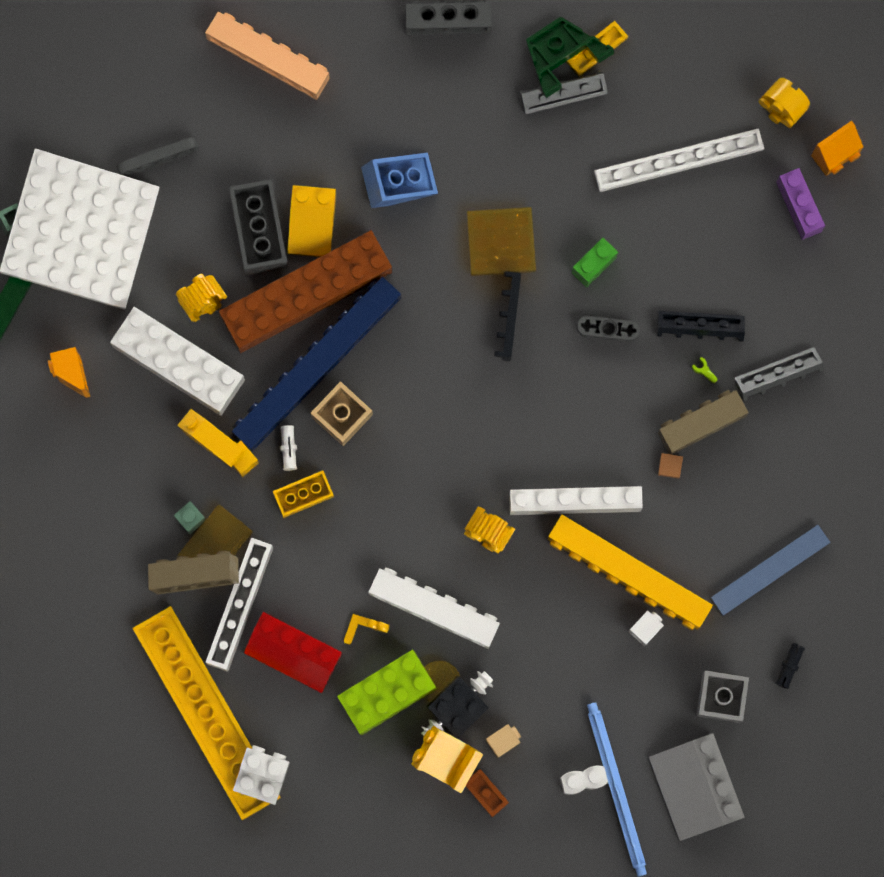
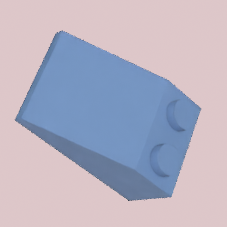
[361,153,438,208]

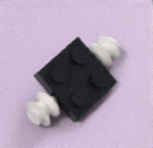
[421,671,493,739]

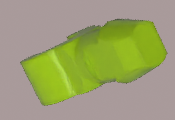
[692,357,718,384]

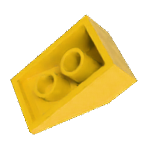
[287,185,336,257]

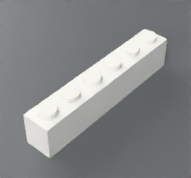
[509,486,643,515]
[206,538,273,672]
[368,567,500,649]

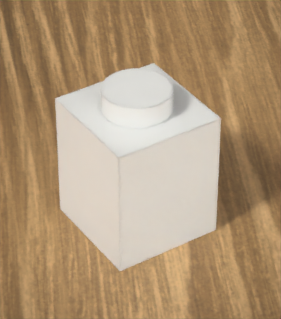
[628,610,664,647]

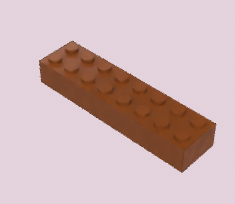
[219,230,392,353]

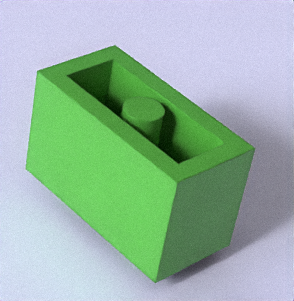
[571,238,618,288]

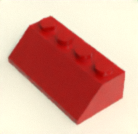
[244,612,342,693]

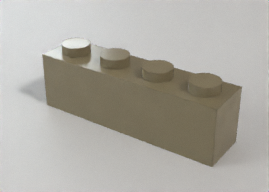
[658,390,749,455]
[148,551,239,595]

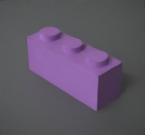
[776,168,825,240]

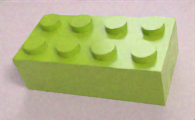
[337,649,437,735]

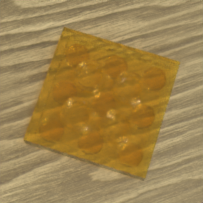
[467,207,536,276]

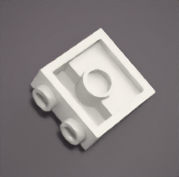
[233,745,290,805]

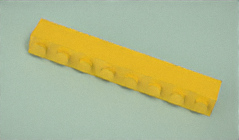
[547,515,713,630]

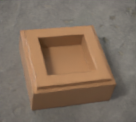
[658,453,683,479]

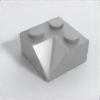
[696,671,749,723]

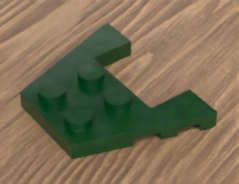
[526,17,614,98]

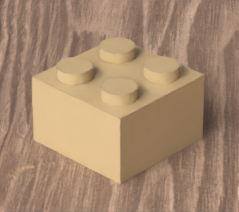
[311,381,373,446]

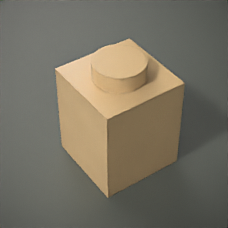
[486,724,521,758]

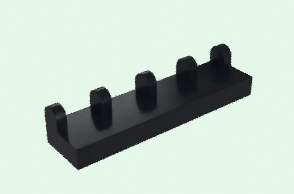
[494,271,521,361]
[657,311,745,342]

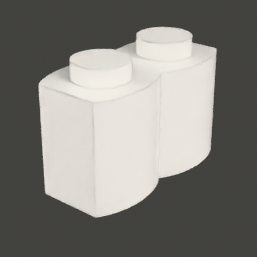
[560,766,608,795]

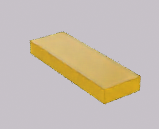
[566,21,628,76]

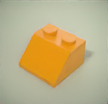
[811,121,864,176]
[48,347,90,398]

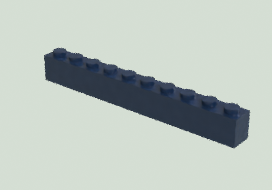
[232,276,401,452]

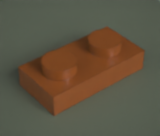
[466,769,509,817]

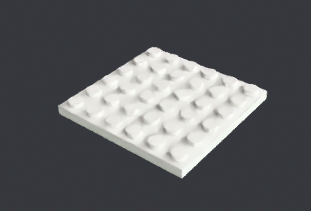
[0,149,160,310]

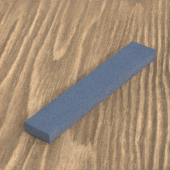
[710,525,831,616]

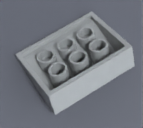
[648,733,745,841]

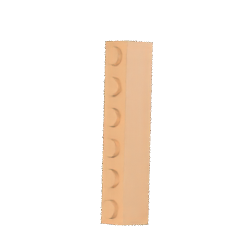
[205,12,330,100]

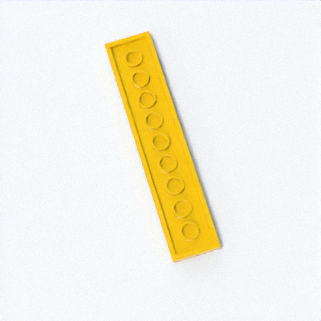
[133,606,281,821]

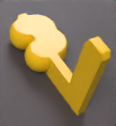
[344,614,390,645]

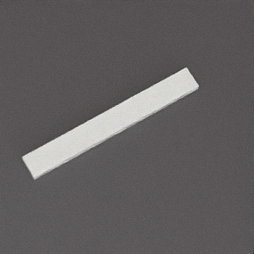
[594,128,764,192]

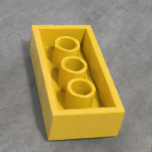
[273,471,334,518]

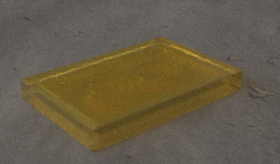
[178,505,253,558]

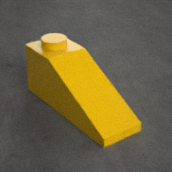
[177,409,245,467]

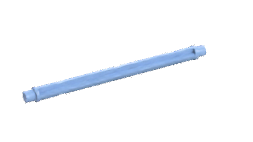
[587,702,647,877]

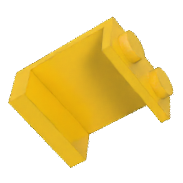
[411,726,483,793]

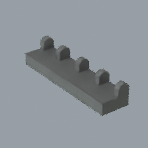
[519,71,608,114]
[734,347,824,402]

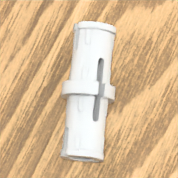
[280,425,297,471]

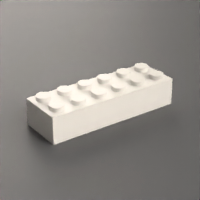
[110,307,245,416]

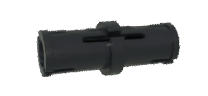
[775,643,805,689]

